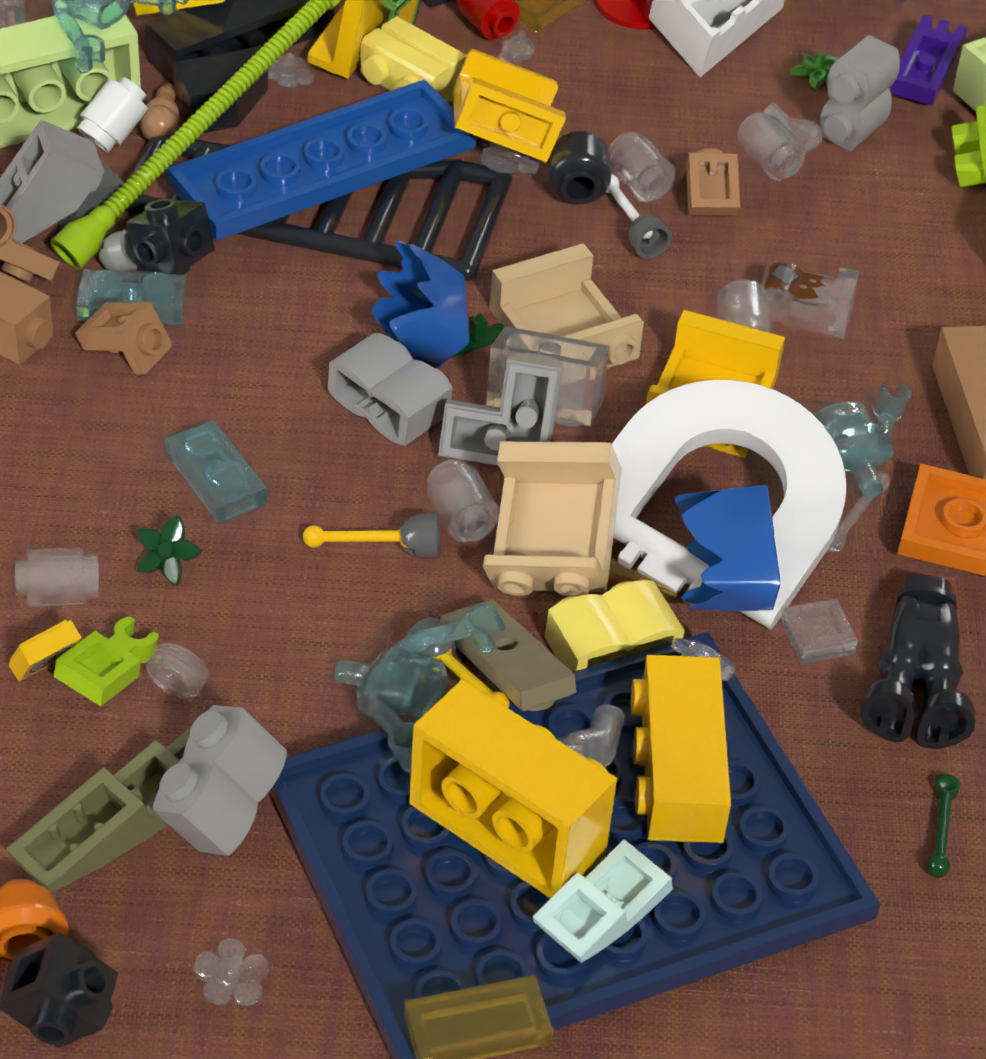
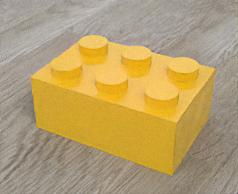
[409,679,617,898]

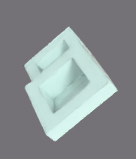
[533,840,673,963]

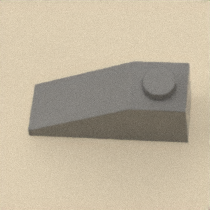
[0,120,104,243]

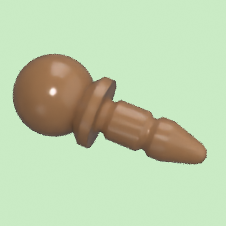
[140,82,179,140]

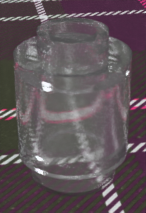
[737,112,806,181]
[608,132,675,202]
[716,280,772,333]
[427,459,500,542]
[15,547,99,607]

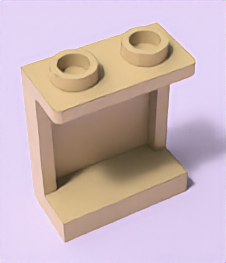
[489,243,644,383]
[483,441,622,597]

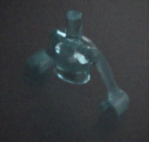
[52,0,188,73]
[776,384,912,498]
[334,603,506,773]

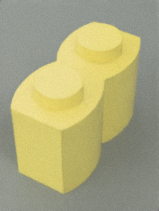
[544,580,685,672]

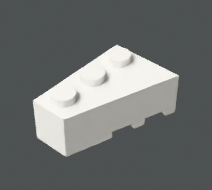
[648,0,785,78]

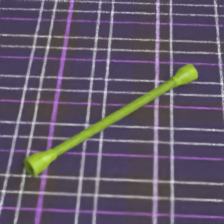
[50,0,342,270]

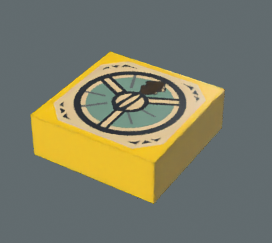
[8,620,82,682]

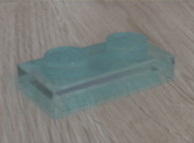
[76,269,188,325]
[165,420,268,524]

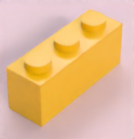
[631,655,731,843]

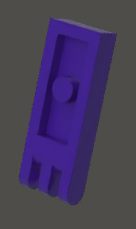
[889,14,968,105]

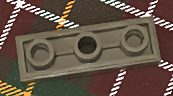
[440,599,576,711]

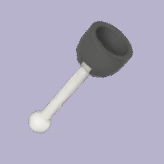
[606,174,672,259]

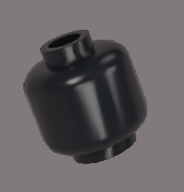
[547,131,612,204]

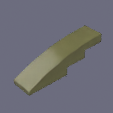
[6,726,192,893]

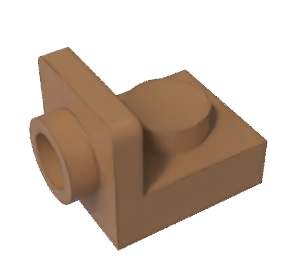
[682,148,741,216]
[75,302,172,375]

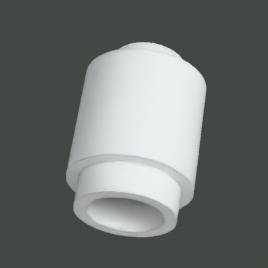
[77,77,148,152]

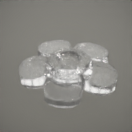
[268,53,315,87]
[671,638,736,681]
[194,939,270,1006]

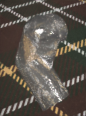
[757,101,822,151]
[557,705,625,767]

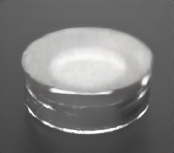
[146,642,209,698]

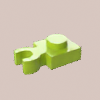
[54,616,159,707]

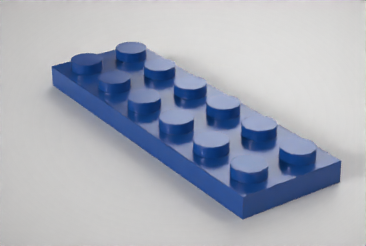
[167,79,476,241]

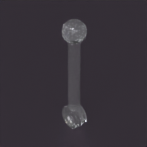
[828,471,890,552]

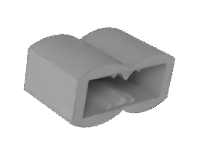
[820,35,900,152]
[328,333,453,446]
[153,705,287,856]

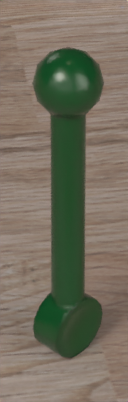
[926,774,960,878]

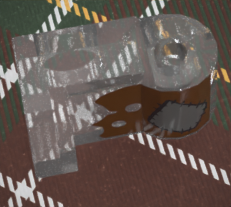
[755,262,860,339]

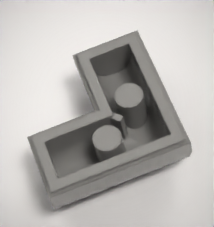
[438,353,563,466]

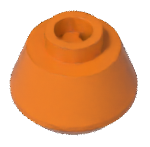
[0,879,69,964]

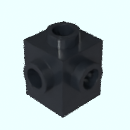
[127,199,215,278]
[0,932,118,1048]

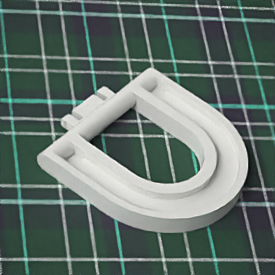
[612,380,846,630]

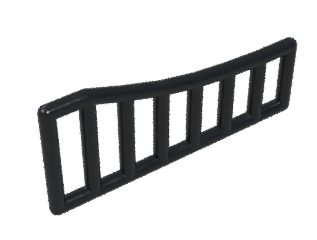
[125,134,513,281]

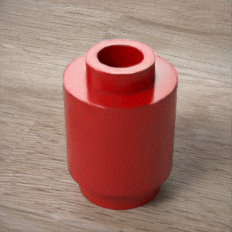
[457,0,520,40]

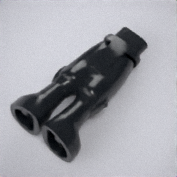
[861,574,976,749]

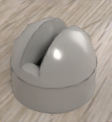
[99,229,137,273]

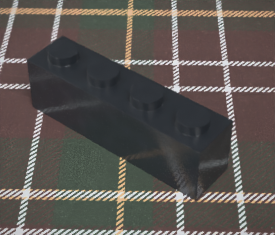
[145,0,335,86]

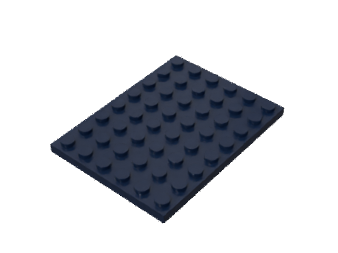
[270,631,880,1059]

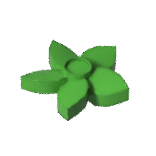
[790,51,838,89]

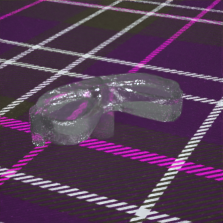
[497,30,534,66]

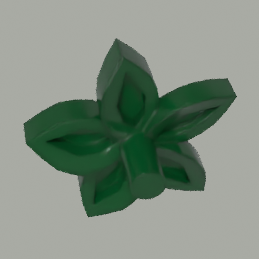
[136,515,203,585]

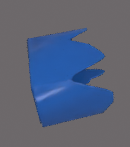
[371,241,469,369]
[675,485,781,612]

